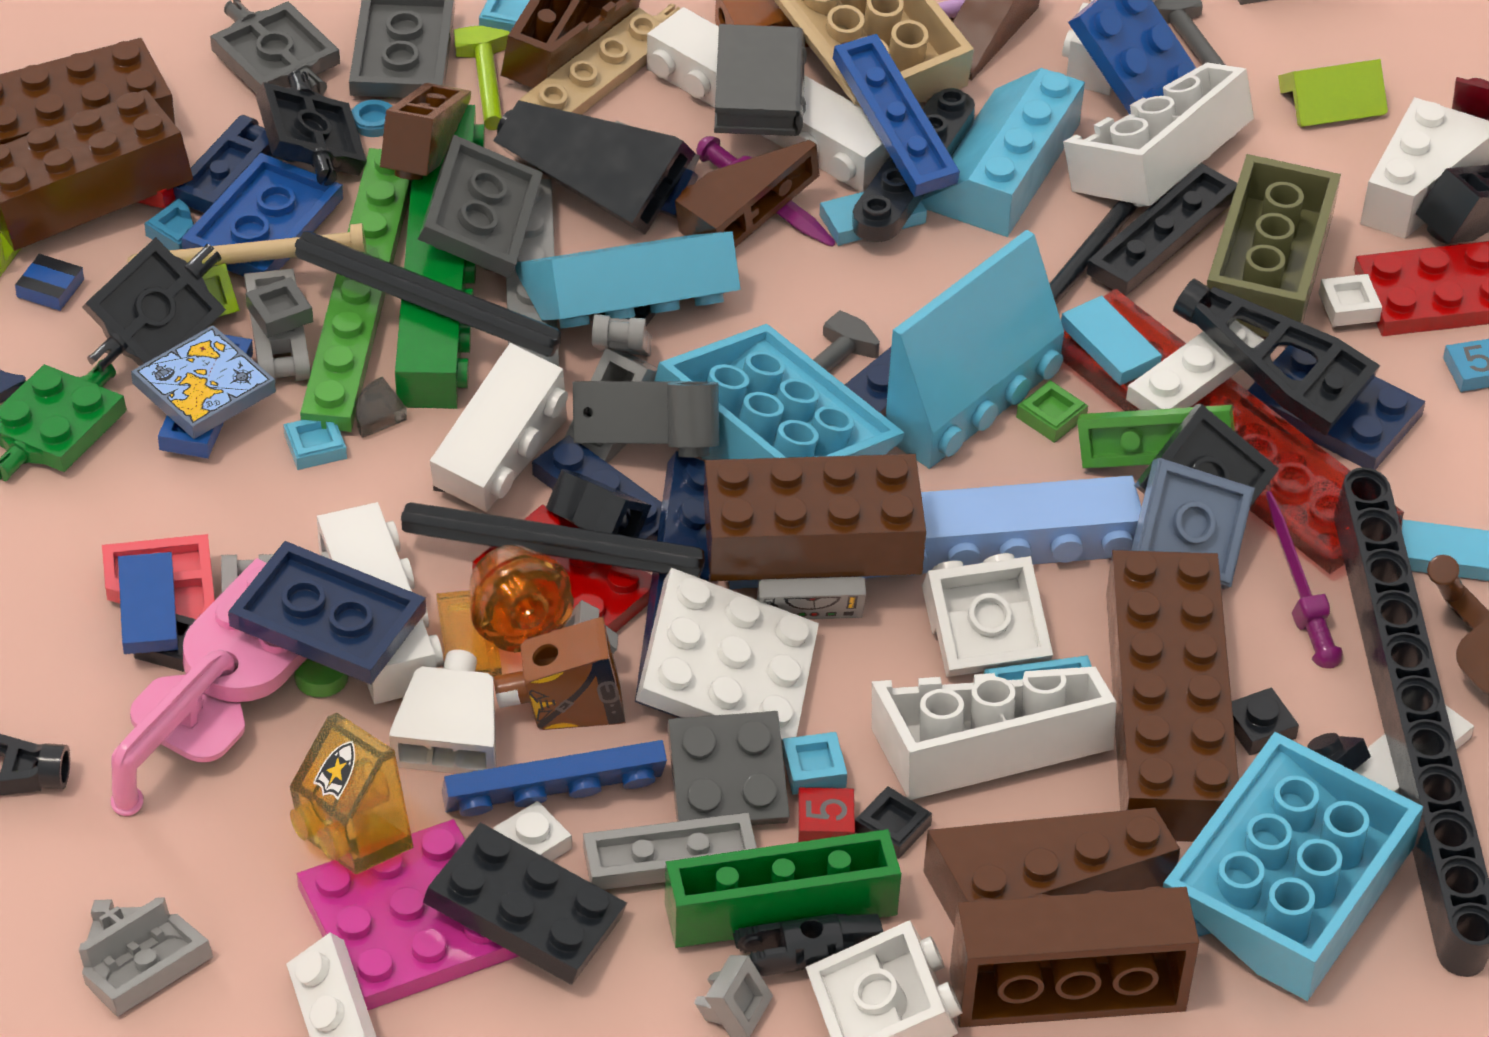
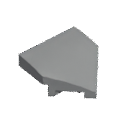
[79,897,213,1017]

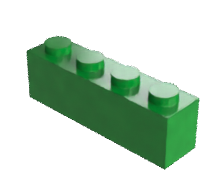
[665,829,902,948]

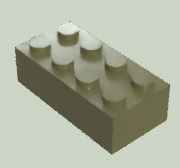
[1207,154,1341,337]

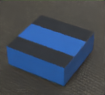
[15,254,84,311]

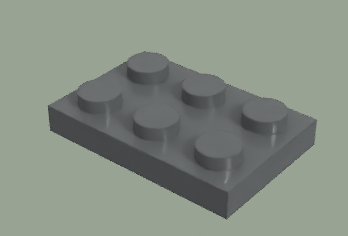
[349,0,455,98]
[418,135,543,278]

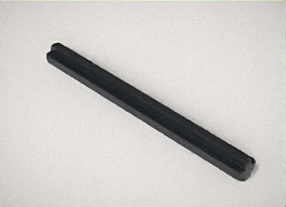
[295,231,561,357]
[401,502,705,578]

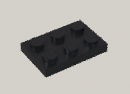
[423,822,627,985]

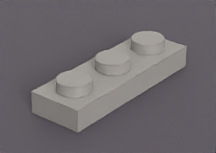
[583,813,757,890]

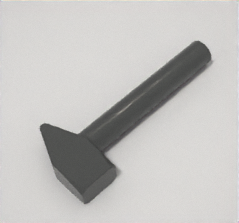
[1153,0,1226,65]
[813,310,880,372]

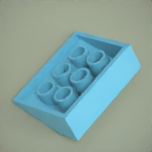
[886,230,1064,469]
[654,324,905,460]
[1163,732,1423,1001]

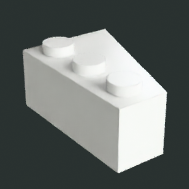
[1360,97,1489,239]
[430,343,568,512]

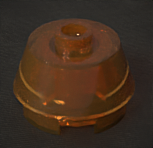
[469,545,574,653]

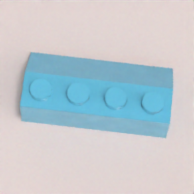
[921,68,1085,237]
[515,231,741,328]

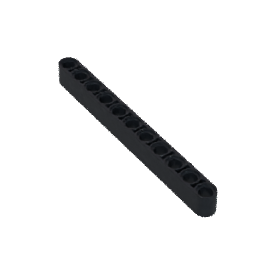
[1334,467,1489,977]

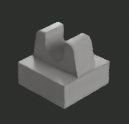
[694,955,773,1037]

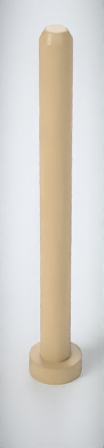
[127,223,367,266]

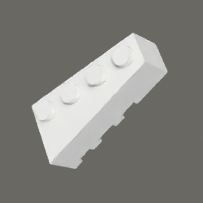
[1063,62,1254,207]
[872,667,1116,800]

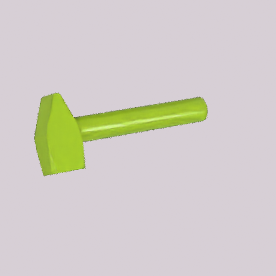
[454,25,510,130]

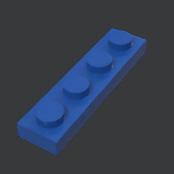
[832,34,960,197]
[442,740,667,816]

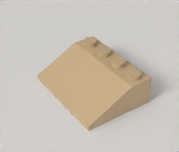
[774,0,974,105]

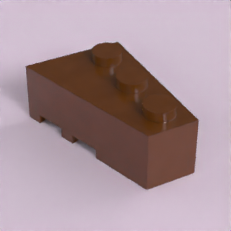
[500,0,641,88]

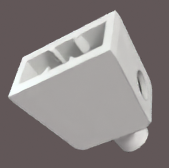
[389,650,496,774]

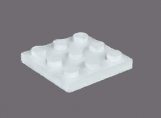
[636,568,819,744]

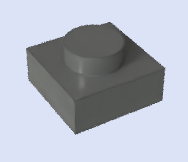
[245,277,313,338]

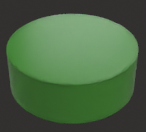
[294,659,349,697]

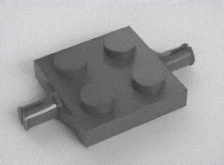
[210,0,340,95]

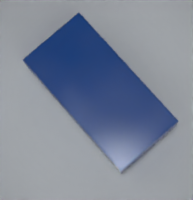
[118,552,178,654]

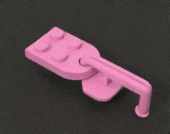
[111,558,307,816]

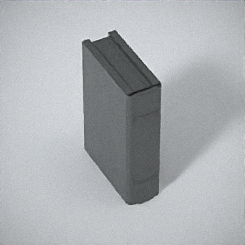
[714,24,807,136]

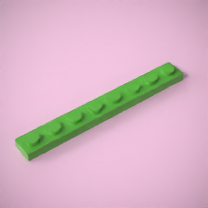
[300,148,412,432]

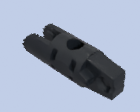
[733,913,883,976]

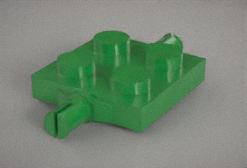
[0,359,127,481]

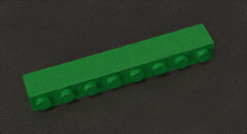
[395,105,485,409]

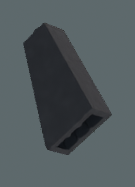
[493,100,696,235]

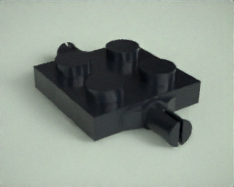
[256,70,367,186]
[82,237,226,373]

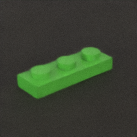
[1077,405,1235,468]

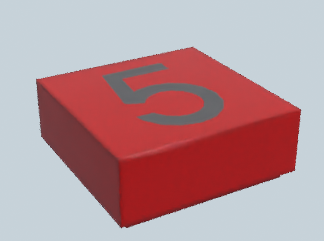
[798,787,855,842]

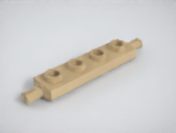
[519,3,680,115]

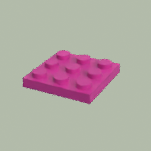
[297,819,519,1010]

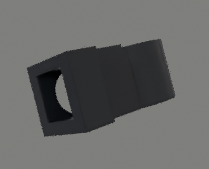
[546,469,652,538]

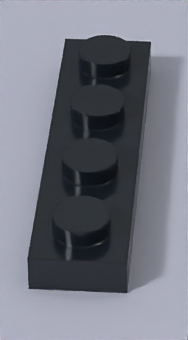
[1086,163,1237,297]

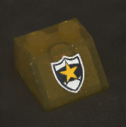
[290,713,414,874]

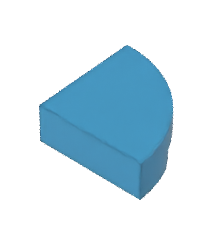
[144,199,194,250]

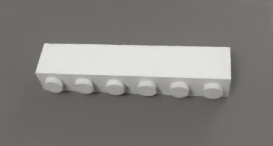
[647,7,890,192]

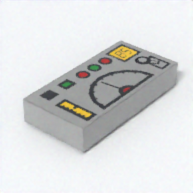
[757,577,866,619]

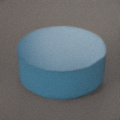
[351,100,393,137]

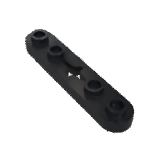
[852,88,975,242]

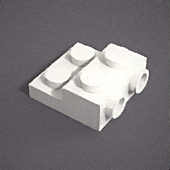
[922,553,1053,677]
[806,920,963,1037]

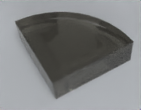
[356,376,407,438]

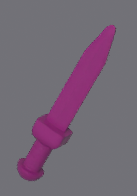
[696,136,835,246]
[1266,491,1343,668]

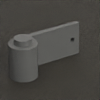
[573,381,719,457]

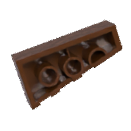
[923,807,1180,927]

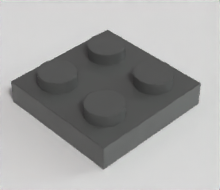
[667,711,790,826]

